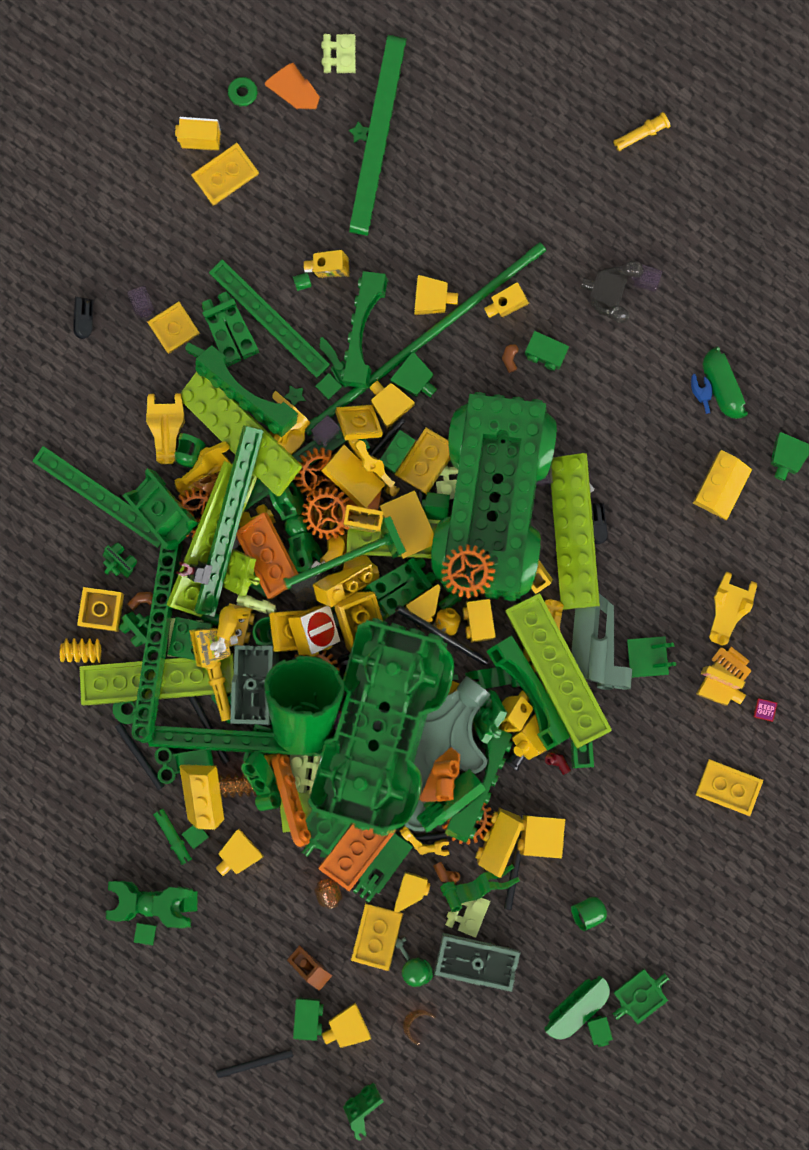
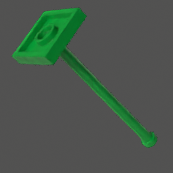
[283,516,406,589]

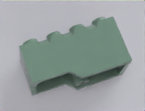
[230,645,279,725]
[434,933,520,992]

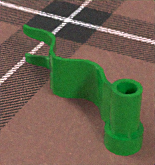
[453,667,520,689]
[440,864,520,912]

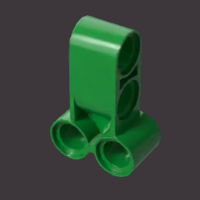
[155,747,214,784]
[241,752,281,811]

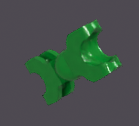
[268,482,323,572]
[105,881,194,928]

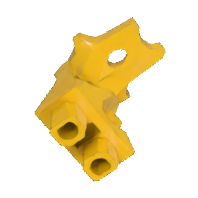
[269,391,310,455]

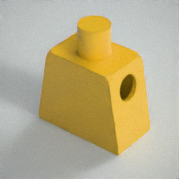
[414,275,458,315]
[484,282,529,318]
[369,381,415,428]
[696,662,746,705]
[499,690,533,732]
[512,714,547,760]
[216,829,264,876]
[322,1003,371,1048]

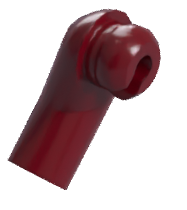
[545,752,571,775]

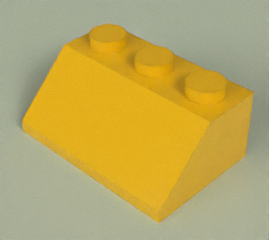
[693,450,752,520]
[334,592,383,653]
[180,765,224,830]
[475,808,523,878]

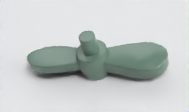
[395,937,410,960]

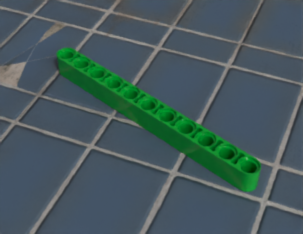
[349,35,407,236]
[132,542,183,743]

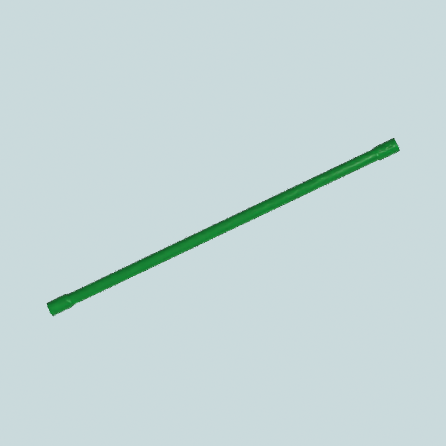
[305,242,546,436]

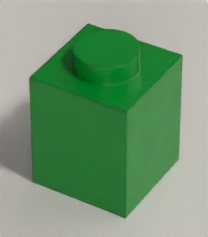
[422,492,450,520]
[587,1015,613,1047]

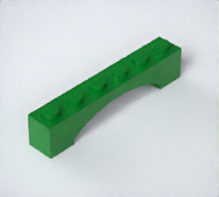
[341,271,388,389]
[195,345,298,438]
[486,636,570,751]
[444,729,513,843]

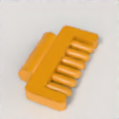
[712,647,751,680]

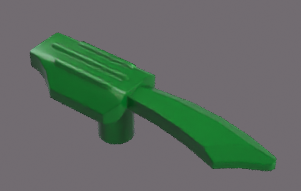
[320,337,348,388]

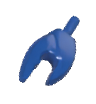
[691,374,712,414]

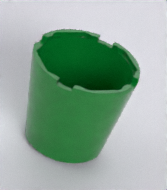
[264,656,344,754]

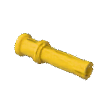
[613,112,670,151]
[204,661,231,722]

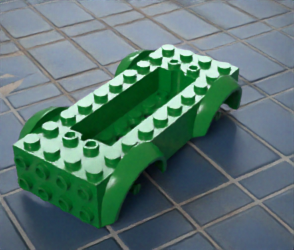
[431,392,557,601]
[308,618,454,836]

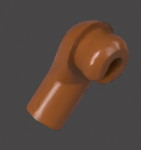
[502,344,519,373]
[127,592,153,611]
[433,862,460,883]

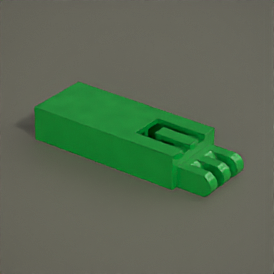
[417,769,486,832]
[353,833,413,903]

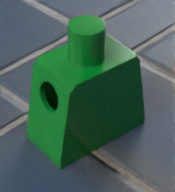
[390,352,437,398]
[770,432,809,481]

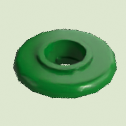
[228,77,257,106]
[113,701,136,724]

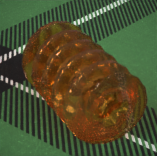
[218,773,257,798]

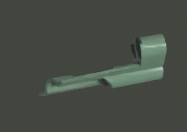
[572,594,632,690]

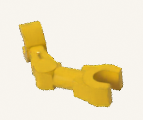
[399,826,449,856]

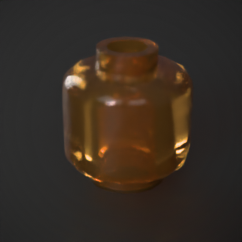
[314,878,343,909]

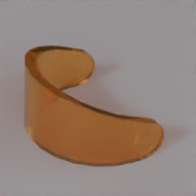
[403,1009,436,1046]

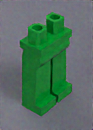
[202,292,260,367]
[362,558,437,621]

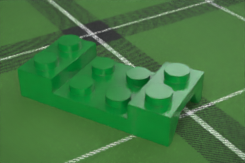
[123,468,198,550]

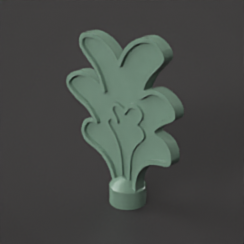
[374,676,491,831]

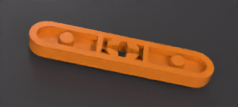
[271,753,311,847]

